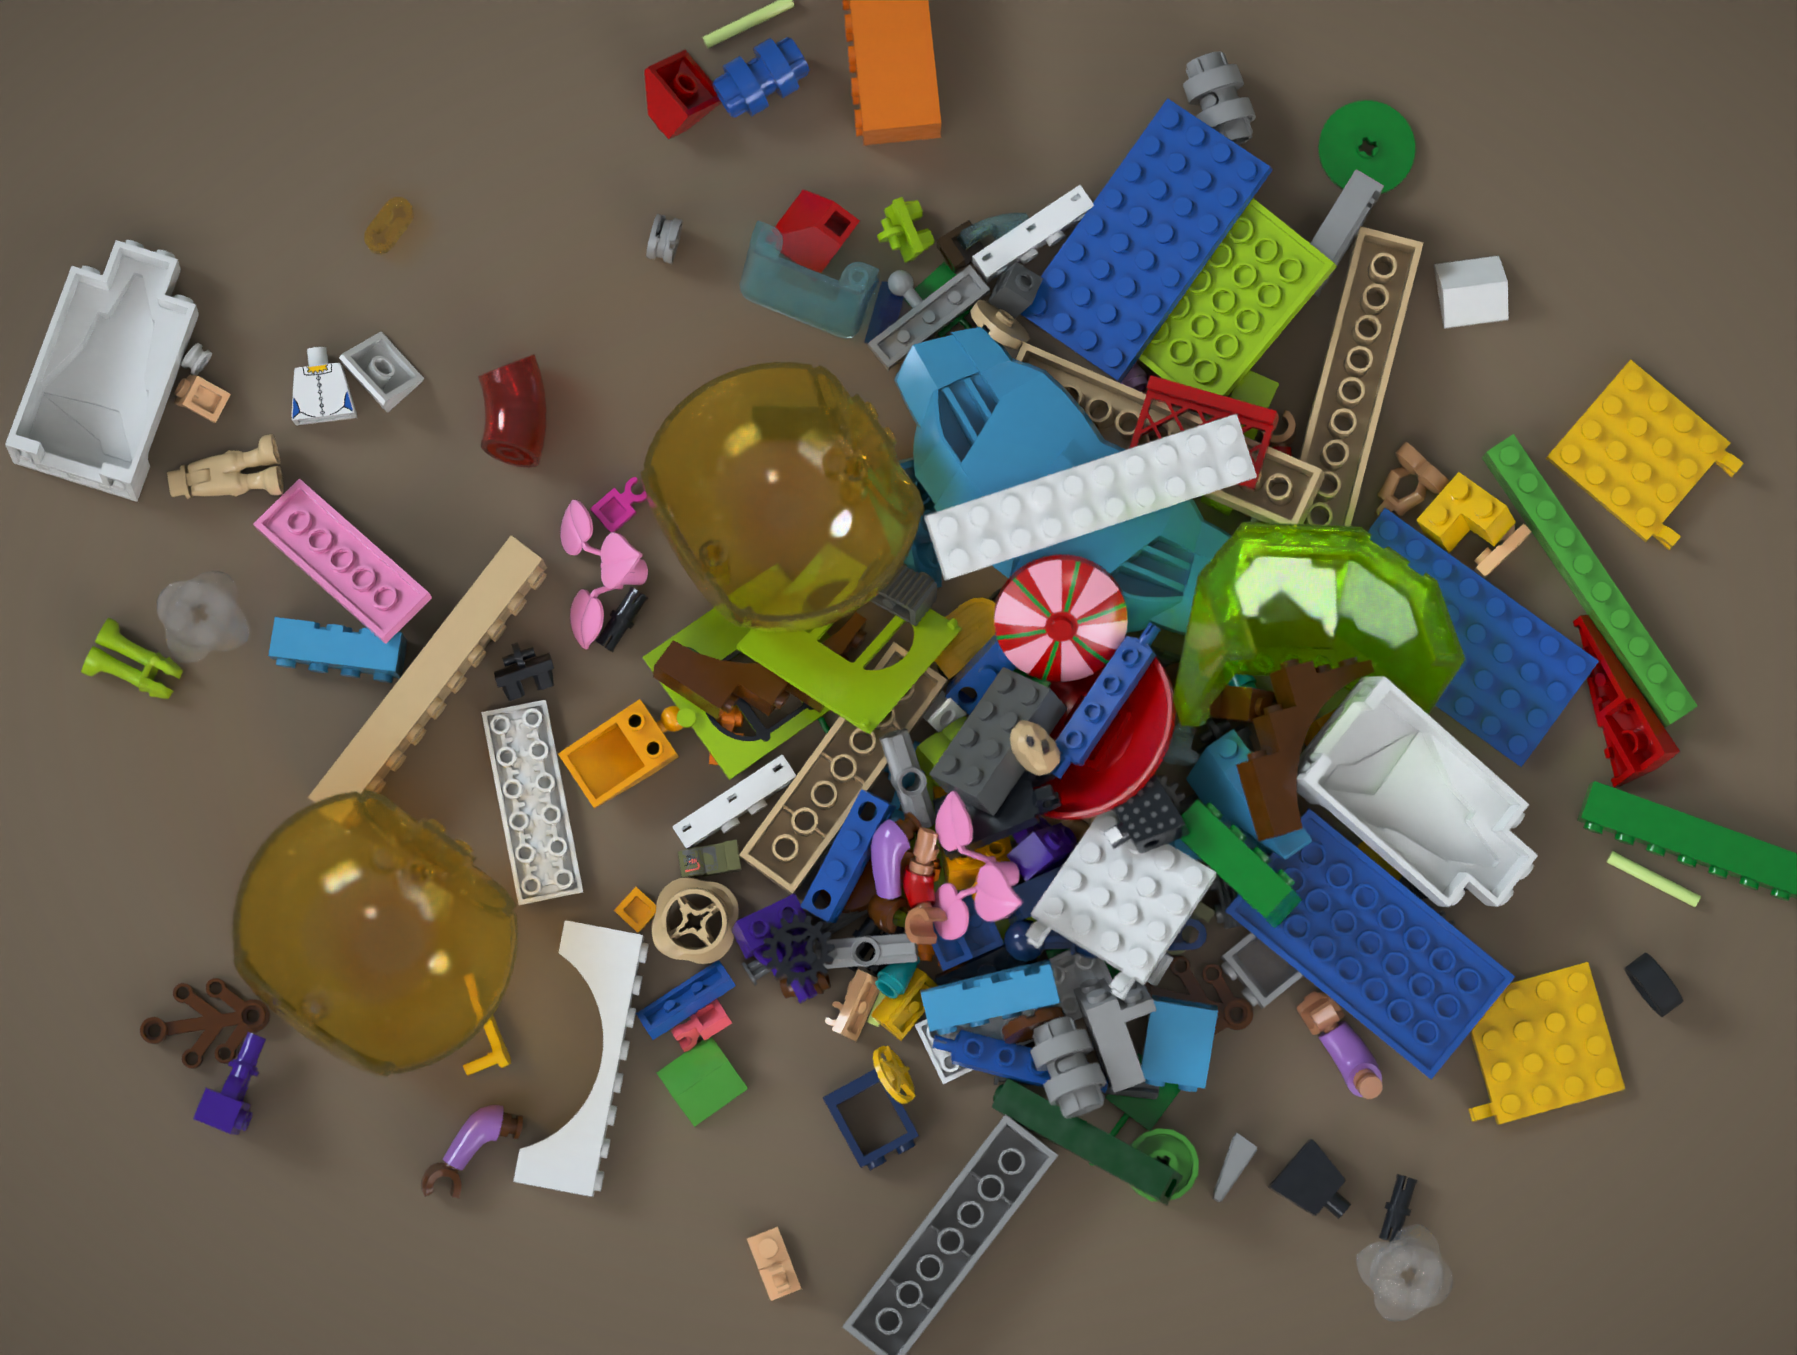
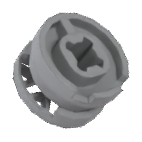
[646,214,683,264]

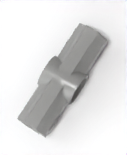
[879,728,936,828]
[816,933,918,969]

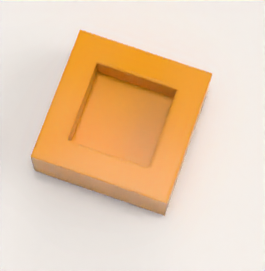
[614,887,656,934]

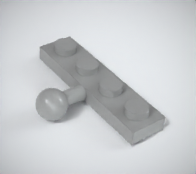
[868,265,990,371]

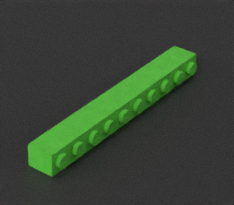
[1482,434,1698,728]

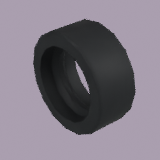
[1625,952,1683,1017]

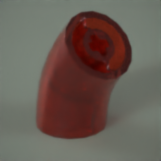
[478,354,547,468]

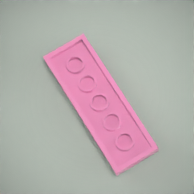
[253,478,432,644]

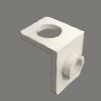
[923,691,966,732]

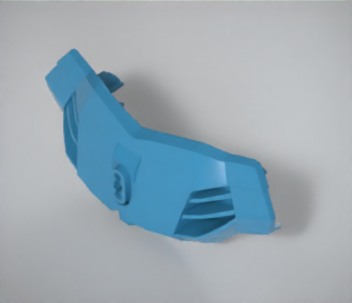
[894,326,1242,641]

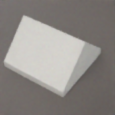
[1434,256,1509,329]
[339,332,425,413]

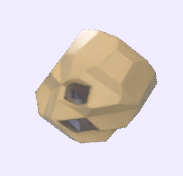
[1010,720,1060,776]

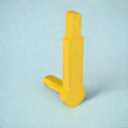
[463,974,511,1076]

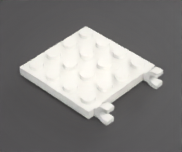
[1025,810,1217,1000]

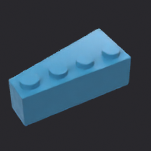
[268,617,408,683]
[921,959,1060,1035]

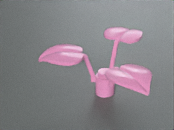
[560,500,648,650]
[932,791,1023,940]

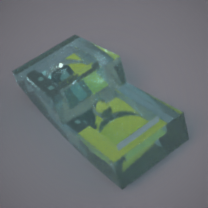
[957,213,1029,250]

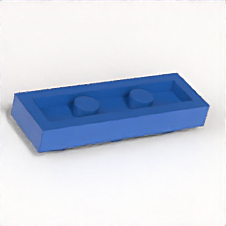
[636,960,736,1040]

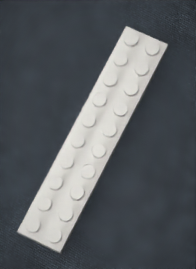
[924,414,1257,580]

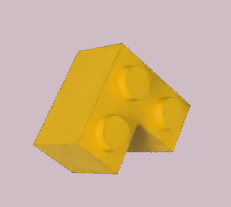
[1416,472,1516,553]

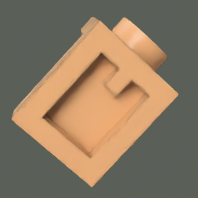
[174,375,231,423]

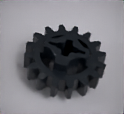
[763,914,835,988]

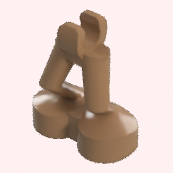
[1375,442,1450,517]

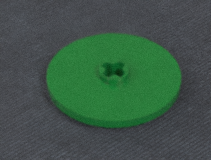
[1318,100,1416,195]

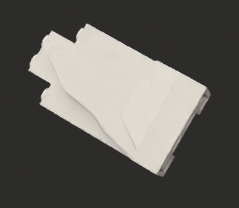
[5,240,199,502]
[1297,676,1538,907]

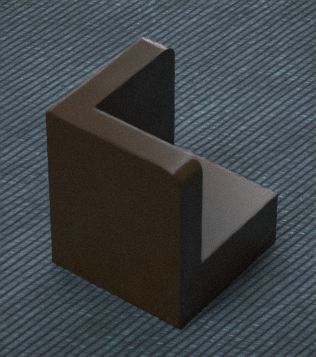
[936,220,984,273]

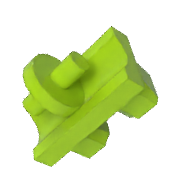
[877,197,935,263]

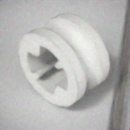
[181,343,212,375]

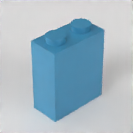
[1141,995,1218,1092]

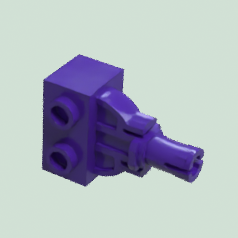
[1006,814,1078,881]
[731,893,818,1004]
[193,1032,266,1135]

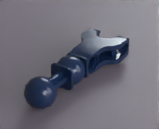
[1004,919,1207,962]

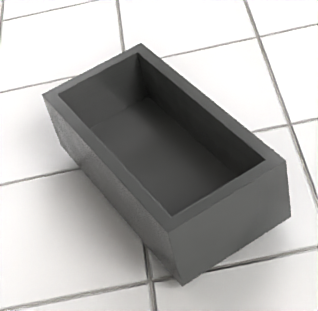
[929,667,1068,816]

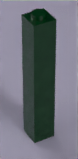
[992,1078,1183,1205]

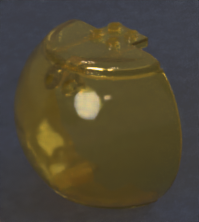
[640,362,924,632]
[231,789,518,1077]

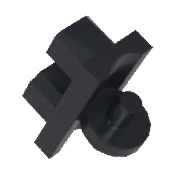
[494,642,554,701]

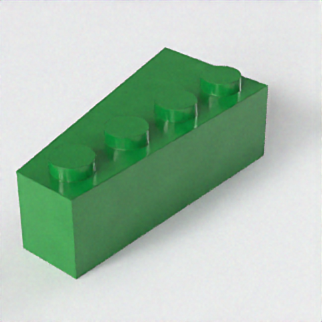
[1180,800,1302,929]

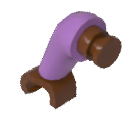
[868,812,922,934]
[421,1105,523,1199]

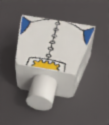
[292,347,357,425]

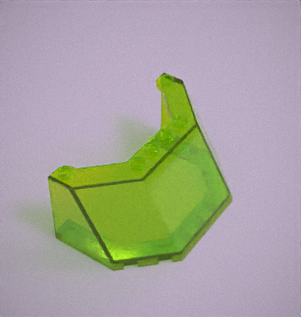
[1173,522,1465,726]

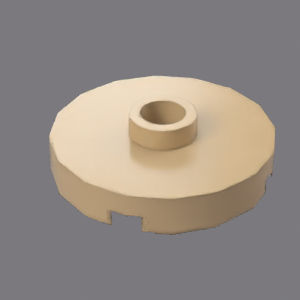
[970,300,1030,350]

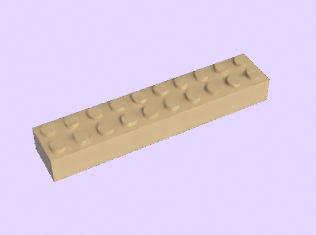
[1277,226,1423,561]
[1016,342,1325,537]
[308,535,547,827]

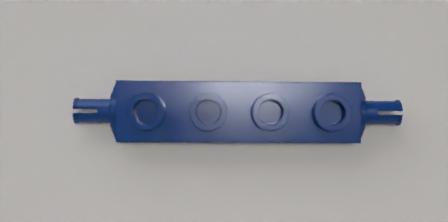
[1051,623,1161,779]
[932,1030,1108,1093]

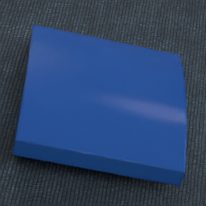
[931,889,1004,971]

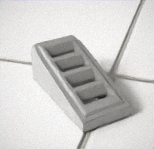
[1212,1133,1258,1202]

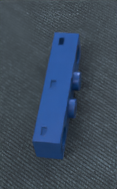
[945,633,1016,715]
[800,789,897,923]

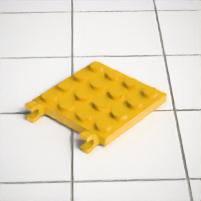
[1546,359,1744,550]
[1468,962,1625,1125]

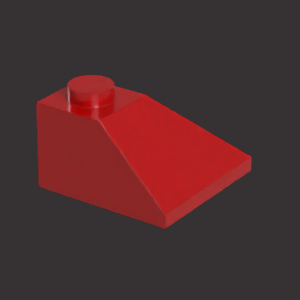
[644,50,721,140]

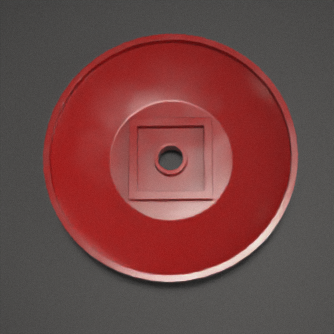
[1019,635,1176,820]

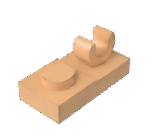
[1474,523,1532,579]
[825,969,880,1042]
[747,1227,802,1301]

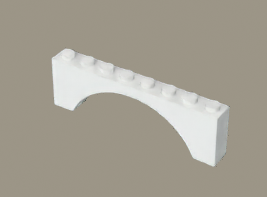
[513,920,649,1197]

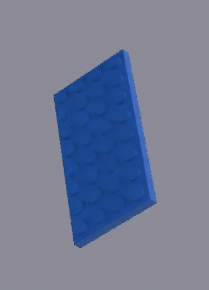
[1021,98,1273,383]
[1308,508,1599,767]
[1224,808,1515,1079]

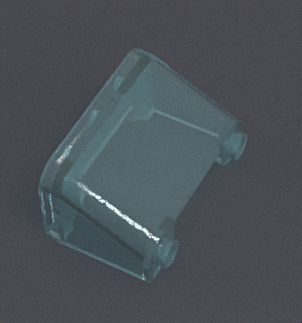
[740,220,880,339]

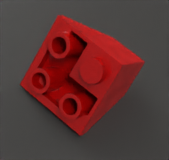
[764,189,860,280]

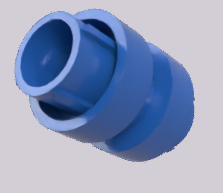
[712,37,810,118]

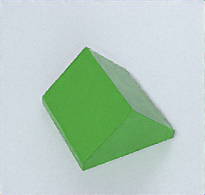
[657,1036,748,1127]

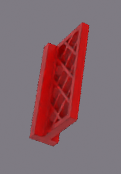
[1129,375,1279,490]

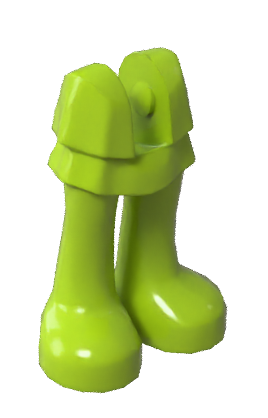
[81,617,183,699]

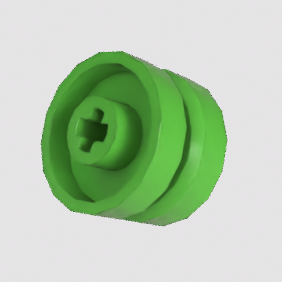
[1130,1128,1199,1201]

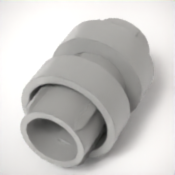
[1183,51,1256,145]
[1030,1016,1107,1118]

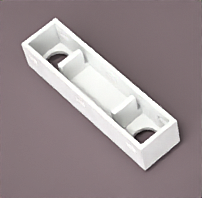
[972,185,1094,284]
[672,754,797,849]

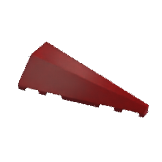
[1573,615,1681,788]

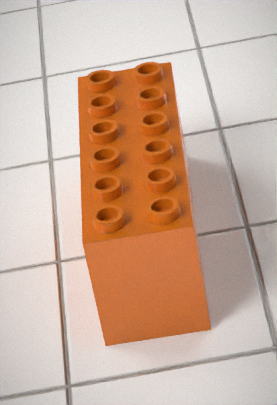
[842,0,941,145]

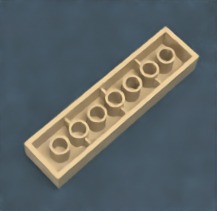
[739,642,947,895]

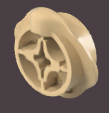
[652,877,739,964]

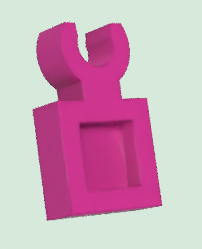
[590,477,650,533]

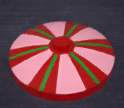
[994,554,1128,682]

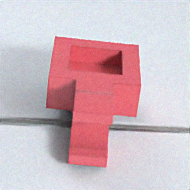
[671,999,732,1052]

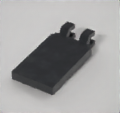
[932,770,1062,860]

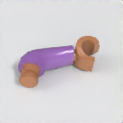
[1297,991,1383,1099]

